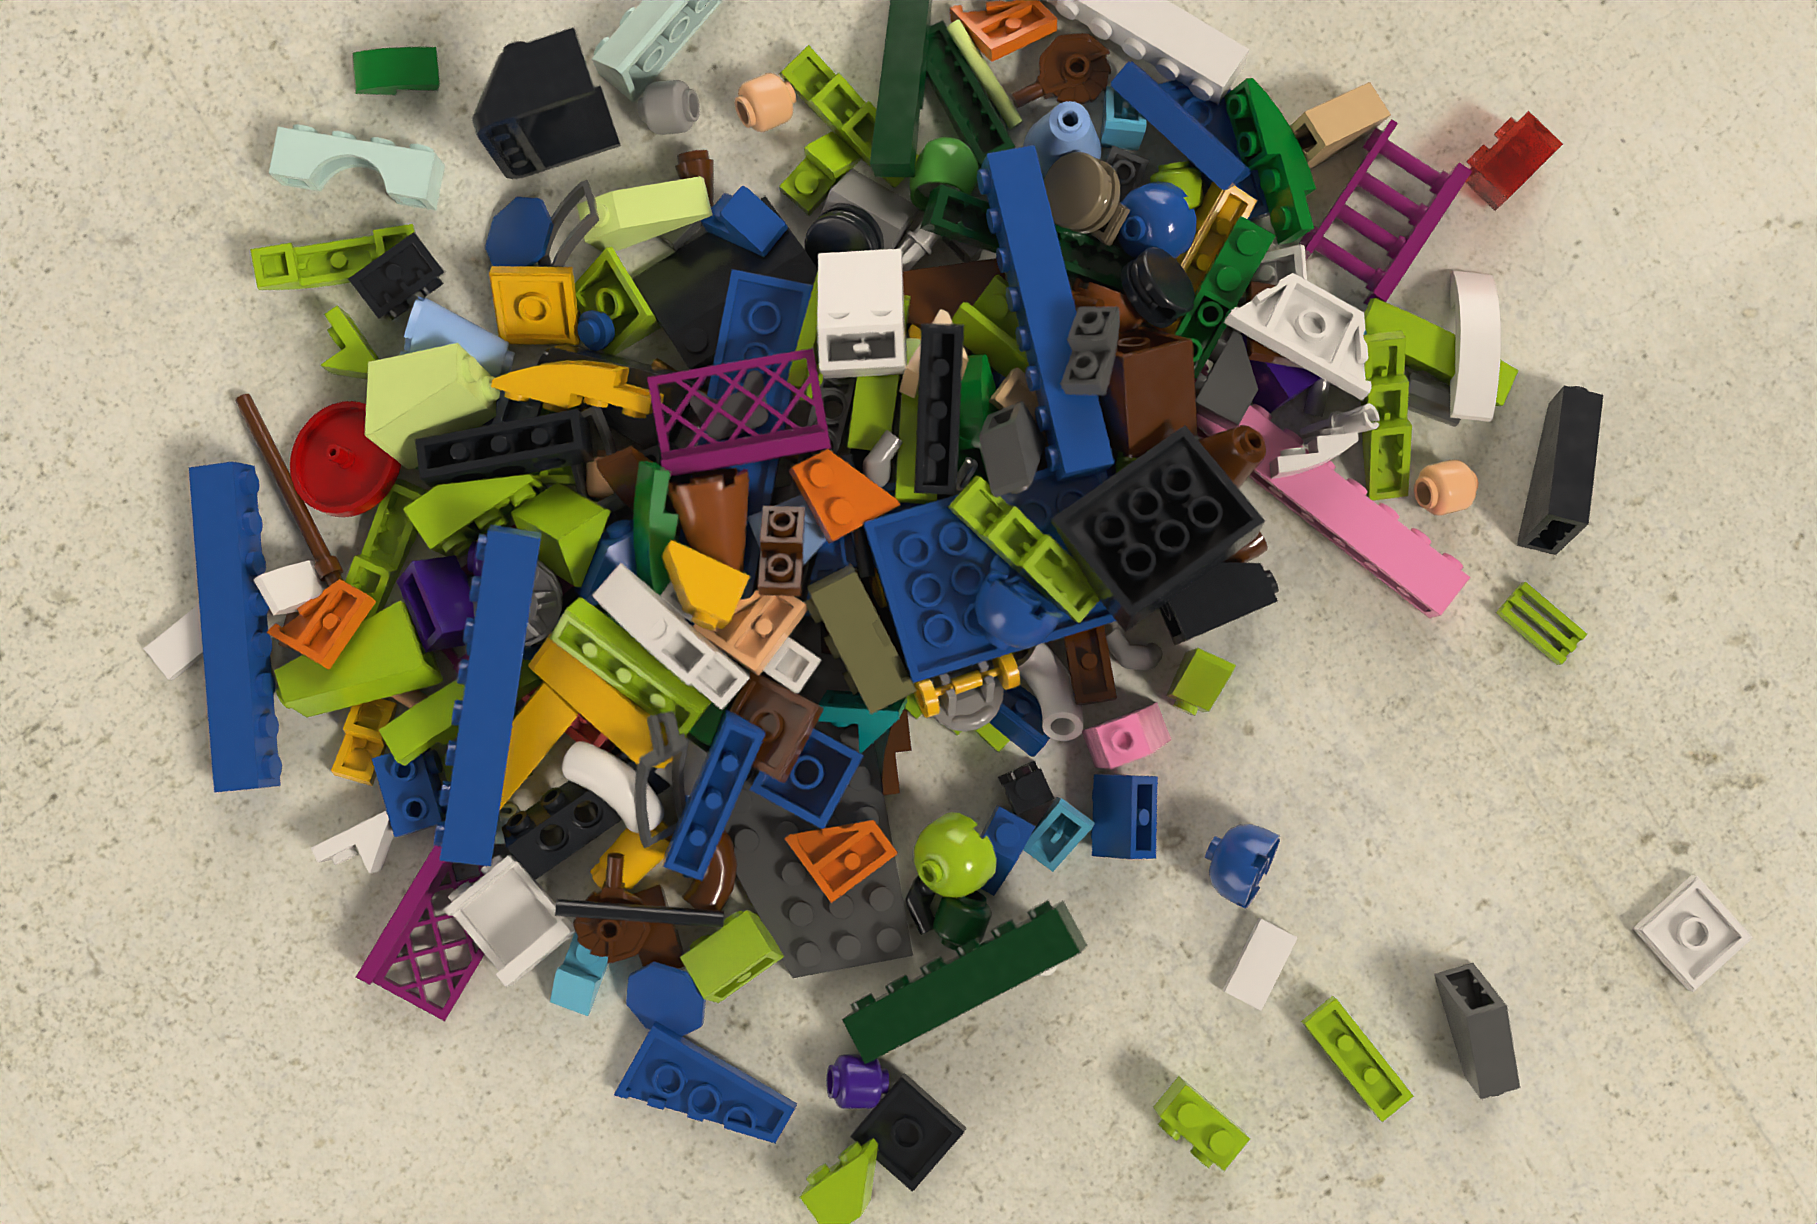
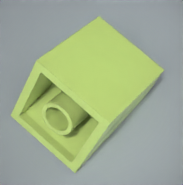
[365,343,500,469]

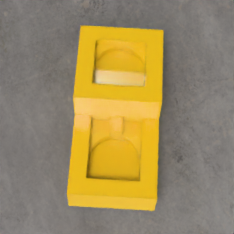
[331,699,397,786]

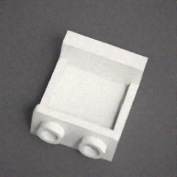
[443,854,576,987]

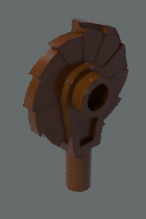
[1011,33,1111,109]
[573,853,651,964]

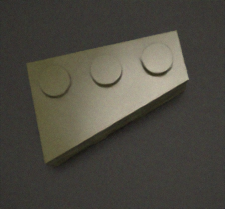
[805,564,916,714]

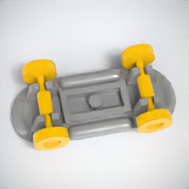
[868,567,1020,732]

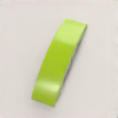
[250,224,415,290]

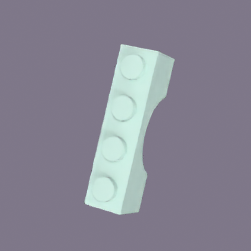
[269,124,445,210]

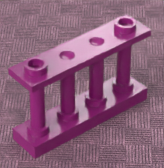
[1298,119,1472,306]

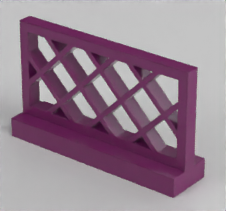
[647,348,832,477]
[356,846,494,1022]

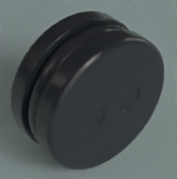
[804,204,884,269]
[1121,247,1195,328]

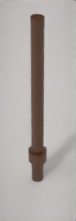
[235,394,344,587]

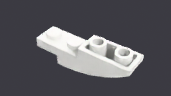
[593,563,750,710]

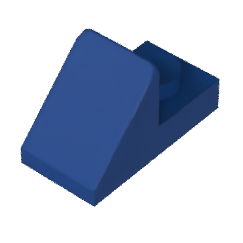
[701,186,788,257]

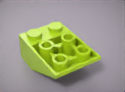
[403,474,548,558]

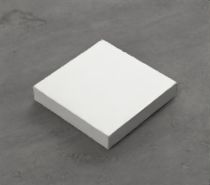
[1632,875,1753,992]

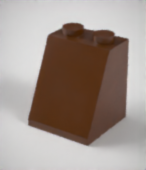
[1097,326,1197,458]

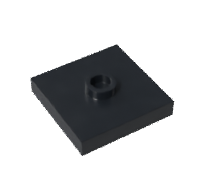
[850,1073,966,1192]

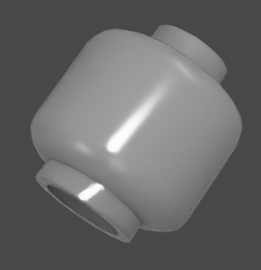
[638,80,700,135]

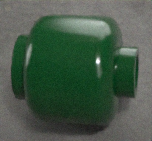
[933,891,992,950]

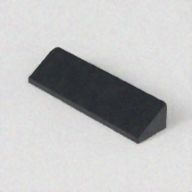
[914,323,964,495]

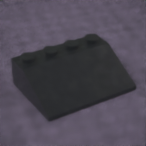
[632,196,818,370]
[1051,425,1265,632]

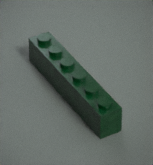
[842,900,1087,1064]

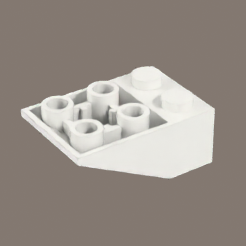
[818,249,907,378]

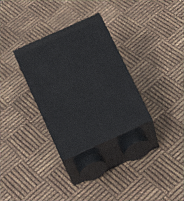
[1158,562,1279,645]

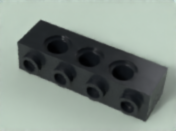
[415,409,594,488]
[501,745,671,880]

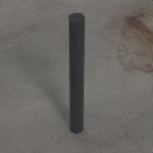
[555,899,724,928]

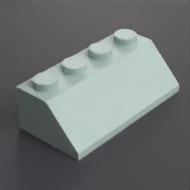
[592,0,723,103]

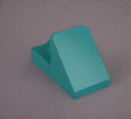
[818,690,907,753]

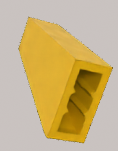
[528,633,687,769]

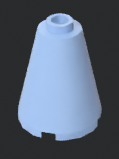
[1023,101,1101,180]
[400,296,515,378]

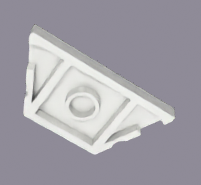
[1224,273,1372,400]

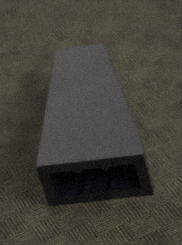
[537,344,706,449]
[1517,385,1604,555]

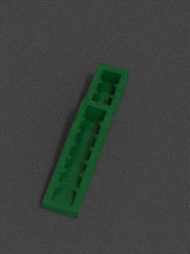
[870,0,932,178]
[926,20,1015,170]
[920,184,1134,295]

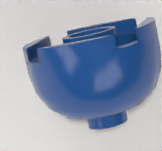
[1116,182,1196,259]
[975,570,1063,650]
[1205,824,1280,909]

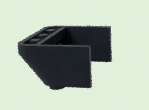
[472,27,621,179]

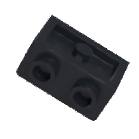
[348,232,446,320]

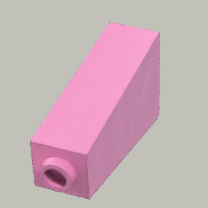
[1082,702,1171,769]

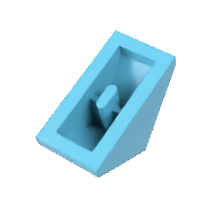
[1100,86,1147,151]
[1023,797,1095,872]

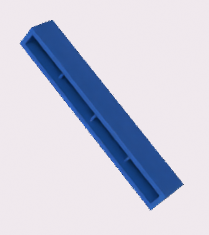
[977,145,1114,482]
[189,461,282,793]
[434,525,542,866]

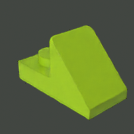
[779,131,862,216]
[321,305,380,380]

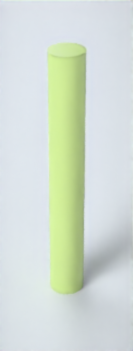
[946,19,1023,130]

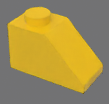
[662,540,750,630]

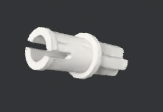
[898,223,941,271]
[1300,403,1379,448]

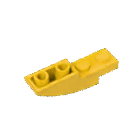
[491,361,664,418]

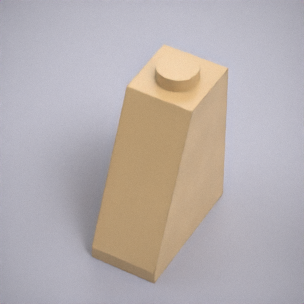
[1290,82,1391,170]

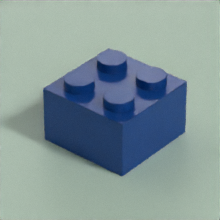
[749,728,864,829]

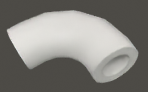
[1012,643,1083,741]
[563,741,664,833]

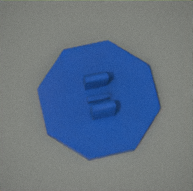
[485,197,554,266]
[626,962,706,1036]

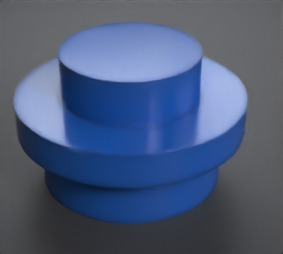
[578,310,615,351]

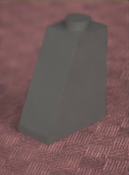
[1434,963,1520,1099]

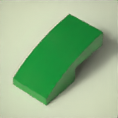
[352,47,440,95]

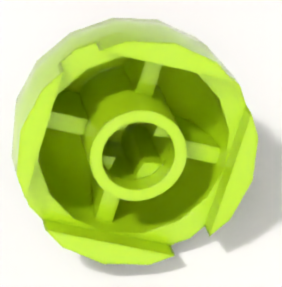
[913,812,996,897]

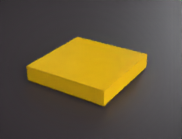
[489,266,580,345]

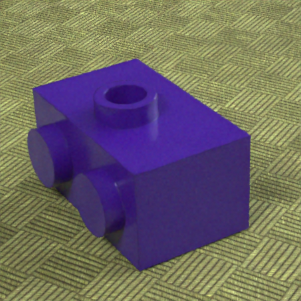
[396,555,475,652]

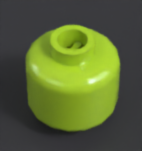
[1150,161,1204,209]

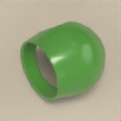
[909,137,979,212]

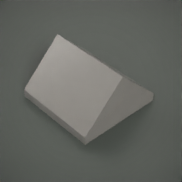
[820,168,920,250]

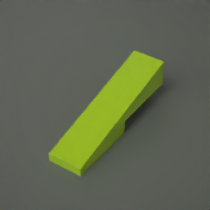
[345,478,428,621]

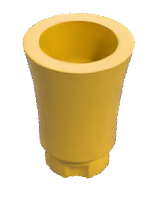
[590,820,673,891]

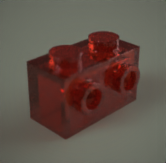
[1465,111,1563,211]

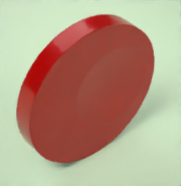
[290,401,401,518]

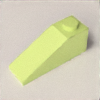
[577,176,713,252]

